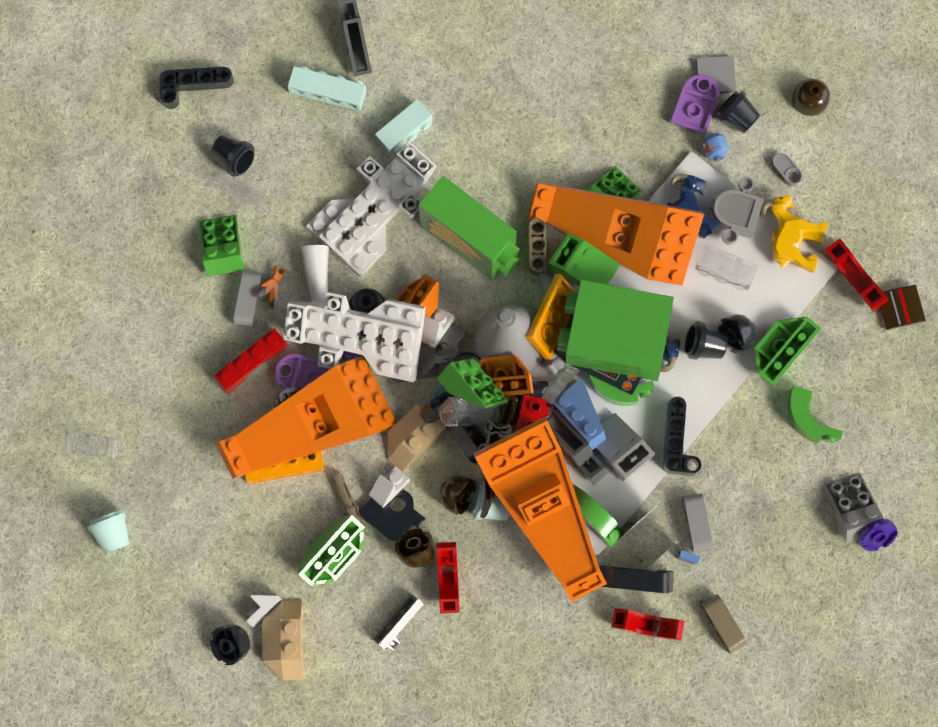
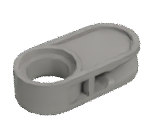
[772,153,803,187]

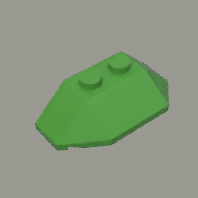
[753,316,821,387]
[297,514,365,586]

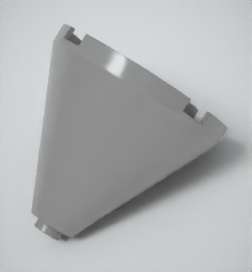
[474,302,544,373]

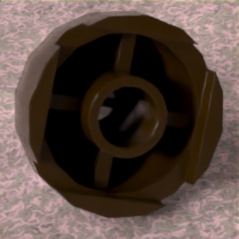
[792,78,830,116]
[440,475,476,515]
[395,528,435,568]

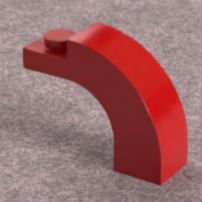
[436,542,460,614]
[611,608,685,641]

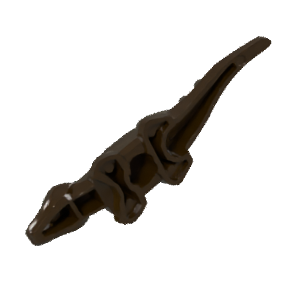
[478,395,519,518]

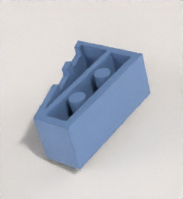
[552,378,606,450]

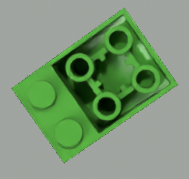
[586,166,642,199]
[199,215,245,277]
[549,233,620,286]
[437,358,508,409]

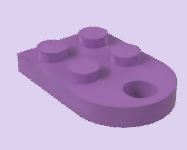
[670,75,719,135]
[275,354,330,390]

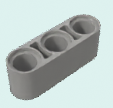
[234,271,263,327]
[682,493,713,552]

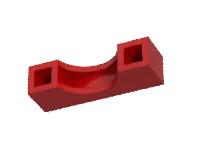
[824,238,888,312]
[214,328,288,394]

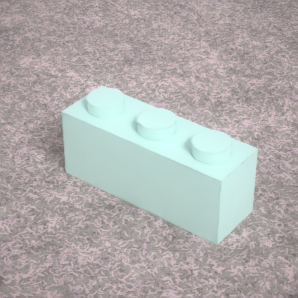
[375,99,432,156]

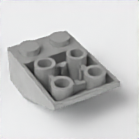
[595,413,655,482]
[824,473,884,543]

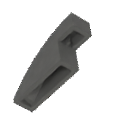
[338,0,372,77]
[546,406,608,486]

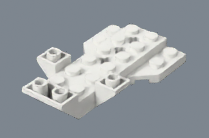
[306,142,437,277]
[284,292,426,382]

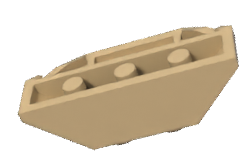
[388,405,447,472]
[262,600,304,681]

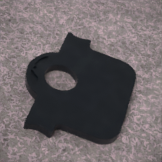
[360,489,426,541]

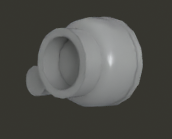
[545,350,566,375]

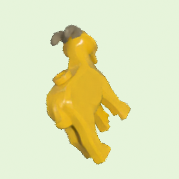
[760,195,828,273]

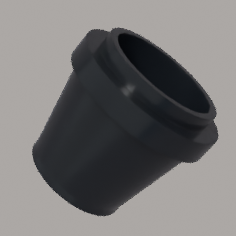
[716,90,760,134]
[211,135,255,177]
[349,288,385,313]
[685,321,728,360]

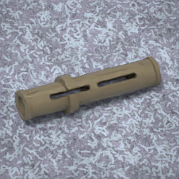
[331,473,365,527]

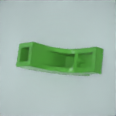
[587,374,655,406]
[788,386,843,443]
[573,484,624,547]

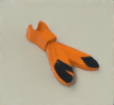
[254,265,286,309]

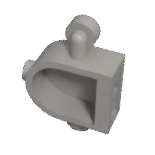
[709,177,764,245]

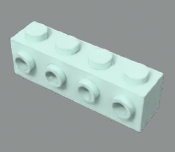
[288,66,367,112]

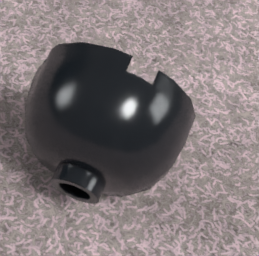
[718,314,756,354]
[210,624,250,666]

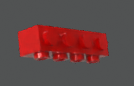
[515,395,550,432]

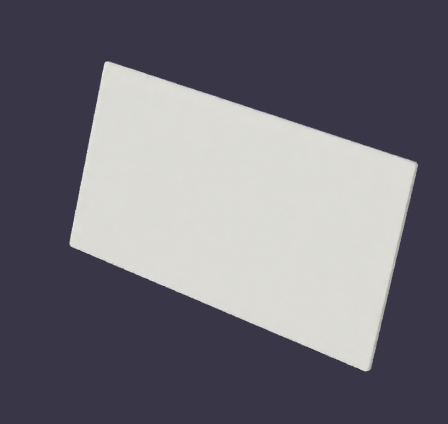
[466,152,837,555]

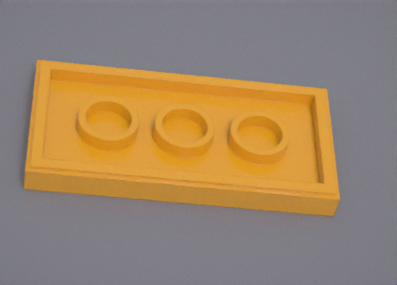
[526,274,575,360]

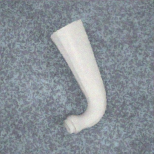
[301,245,351,310]

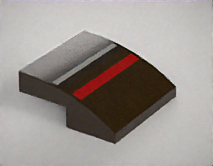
[881,285,926,330]

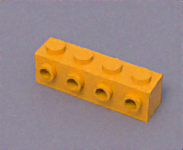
[245,451,325,484]

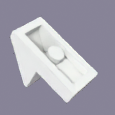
[421,307,455,349]
[369,466,410,508]
[247,595,282,628]

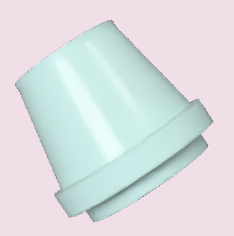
[471,482,510,521]
[87,510,130,554]

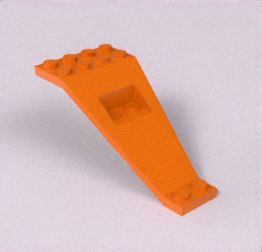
[528,182,704,286]
[216,356,397,479]
[473,417,607,602]

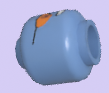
[702,132,729,161]

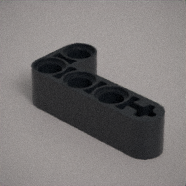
[159,67,234,109]
[420,392,486,463]
[662,396,702,476]
[599,565,674,593]

